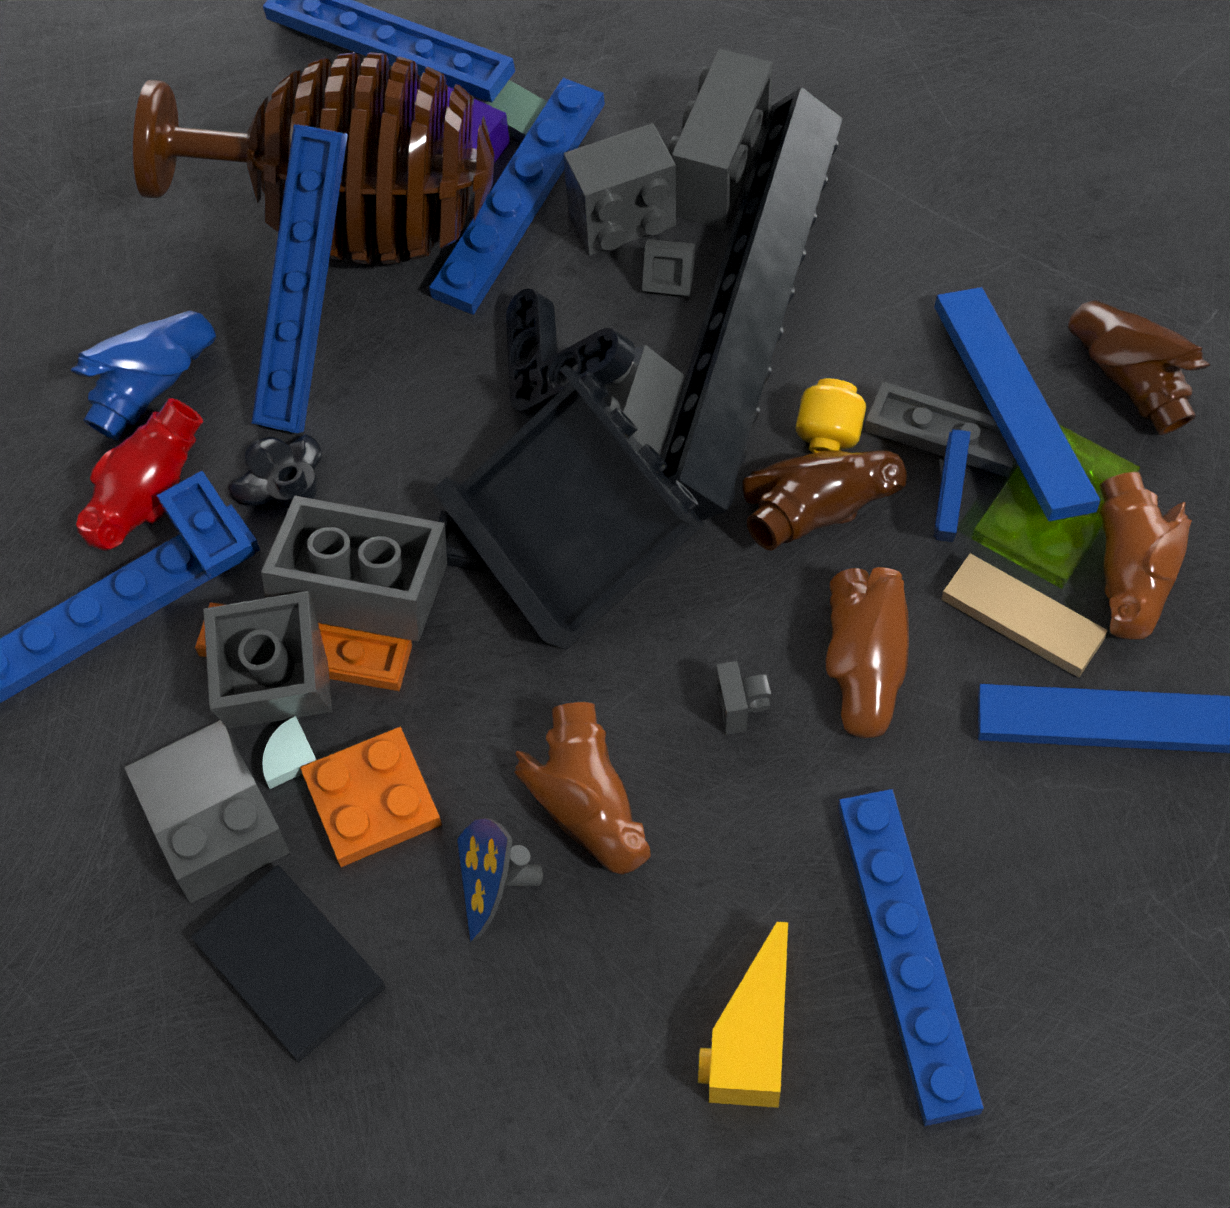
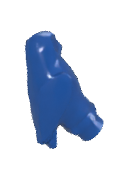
[71,310,216,441]

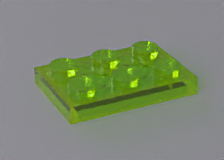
[972,424,1140,589]

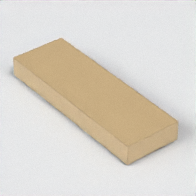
[941,553,1108,678]

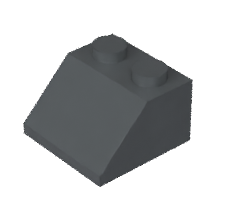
[204,591,332,729]

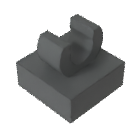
[642,239,695,296]
[716,661,771,735]

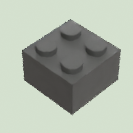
[563,123,676,255]

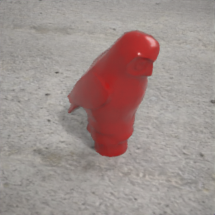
[76,398,203,551]

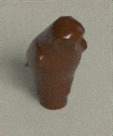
[1068,300,1210,435]
[742,450,907,551]

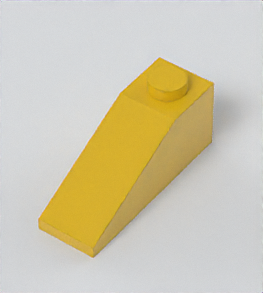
[698,922,788,1108]

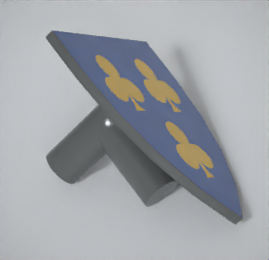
[457,819,543,942]

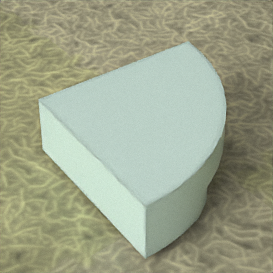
[262,716,316,789]

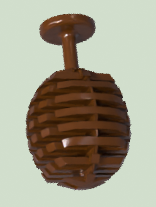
[133,52,494,265]

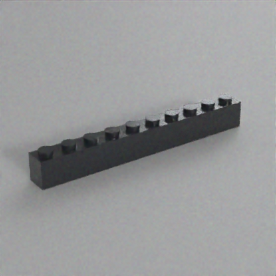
[661,87,843,521]

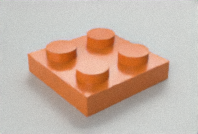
[300,726,442,867]

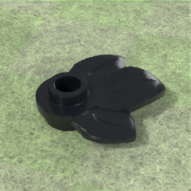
[228,434,322,509]

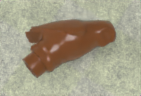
[1099,472,1192,640]
[826,567,909,739]
[514,702,651,875]

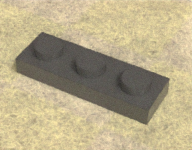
[865,381,1015,478]

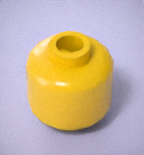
[796,378,866,453]

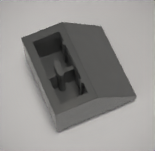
[603,345,686,456]

